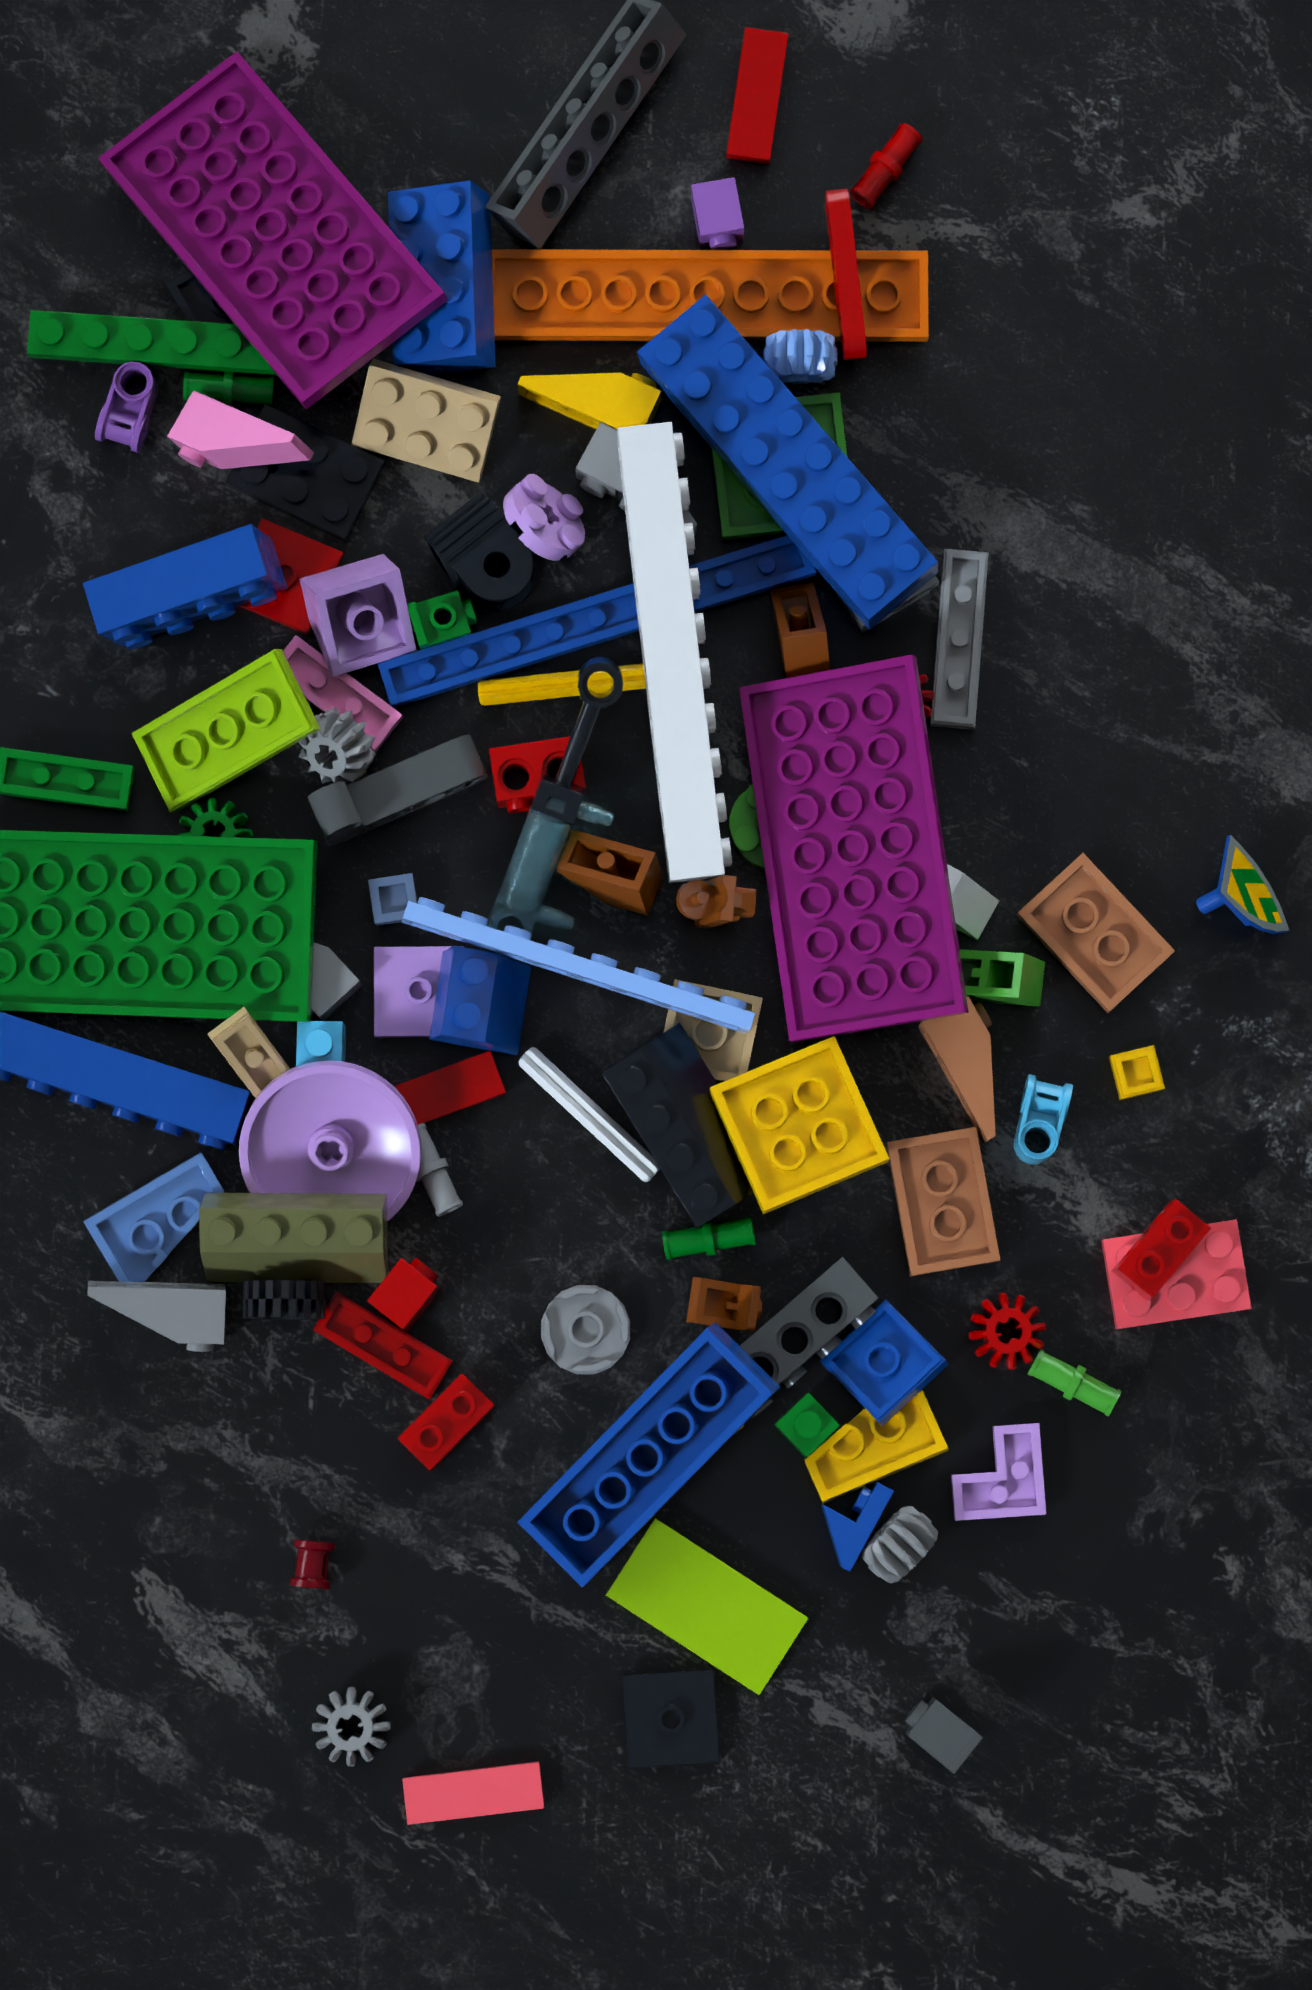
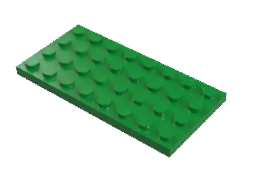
[0,830,318,1022]

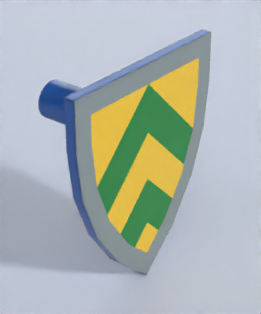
[1196,835,1289,934]

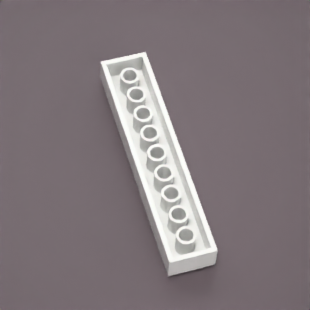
[617,422,732,883]

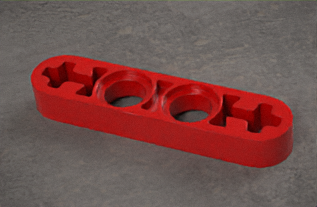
[825,188,867,360]

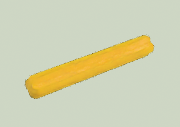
[477,663,646,706]

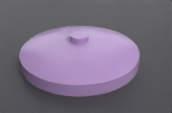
[239,1061,422,1221]

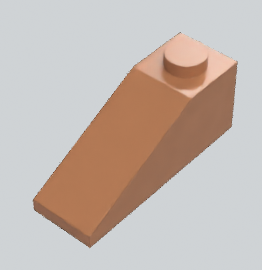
[918,996,996,1144]

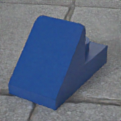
[821,1482,894,1572]

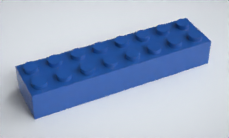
[637,294,938,630]

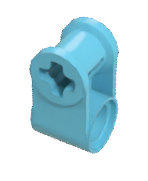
[1014,1074,1073,1165]

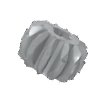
[299,707,376,784]
[861,1506,939,1583]
[312,1687,391,1766]

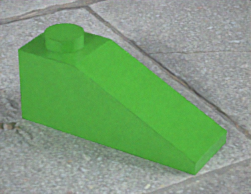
[959,949,1045,1006]

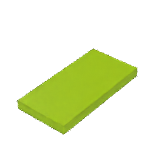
[132,649,321,813]
[606,1518,808,1695]

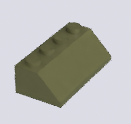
[199,1193,388,1283]

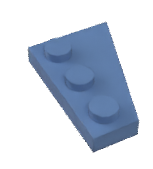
[83,1151,225,1282]

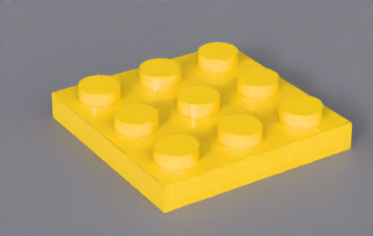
[709,1036,890,1214]

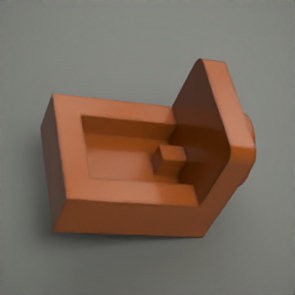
[686,1277,762,1332]

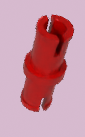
[849,123,923,209]

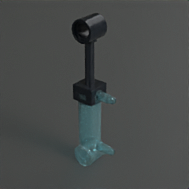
[488,657,623,939]

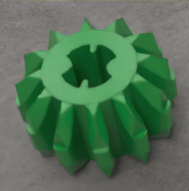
[177,798,254,838]

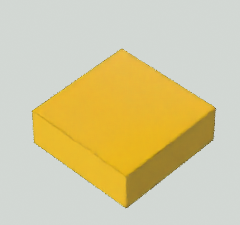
[1109,1045,1165,1100]

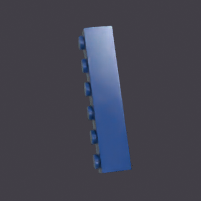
[0,1012,253,1151]

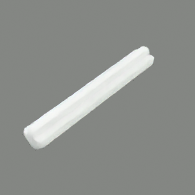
[518,1047,660,1182]

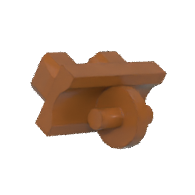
[676,875,756,929]

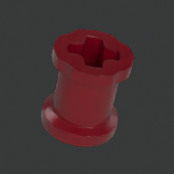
[290,1539,335,1589]

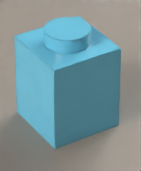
[296,1021,346,1066]

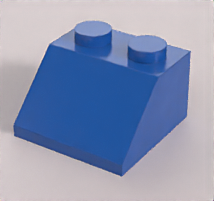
[429,945,531,1055]

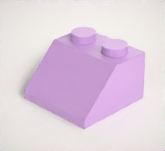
[300,554,417,677]

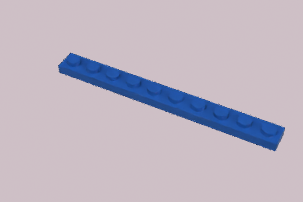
[378,535,816,708]

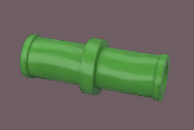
[1027,1349,1121,1417]

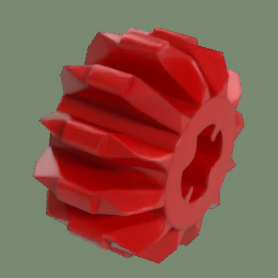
[968,1293,1046,1370]

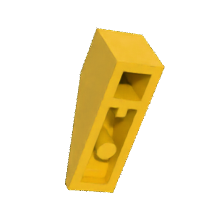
[518,373,661,430]

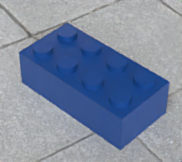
[388,180,496,375]
[82,524,288,649]

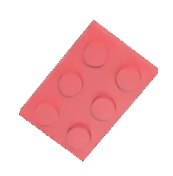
[1101,1219,1252,1330]

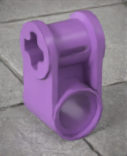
[95,361,159,453]

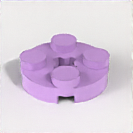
[503,474,585,561]

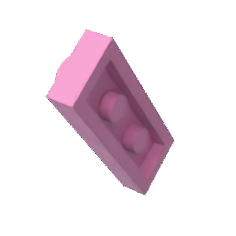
[283,635,403,752]

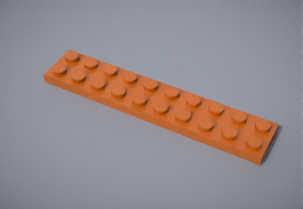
[492,249,929,342]

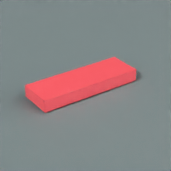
[402,1761,544,1825]

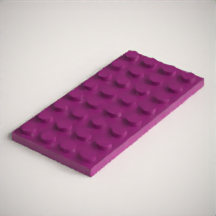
[98,51,448,410]
[739,655,969,1042]

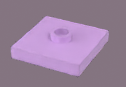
[374,946,464,1038]

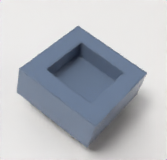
[368,873,417,926]

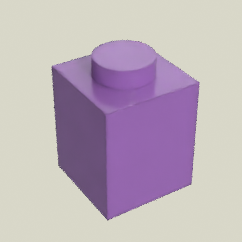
[691,177,744,250]

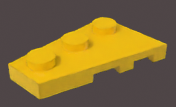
[804,1390,948,1504]

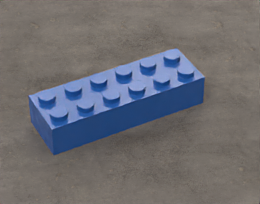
[518,1322,780,1587]

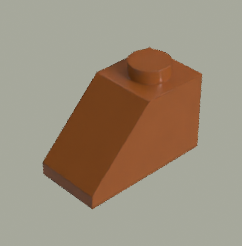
[770,583,830,678]
[556,830,664,916]

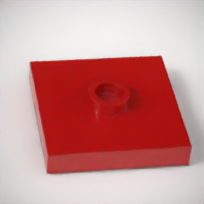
[239,518,344,636]

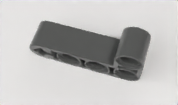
[307,734,489,846]

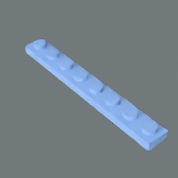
[402,897,755,1034]

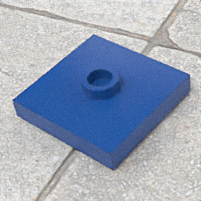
[820,1299,949,1427]

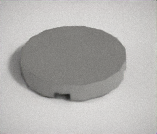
[541,1285,630,1375]

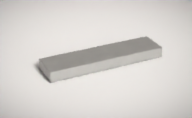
[930,549,989,730]

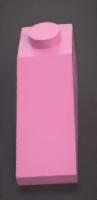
[167,390,314,469]

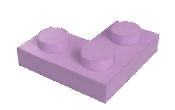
[951,1423,1046,1521]

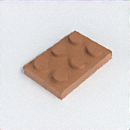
[1016,853,1175,1013]
[886,1127,1000,1277]

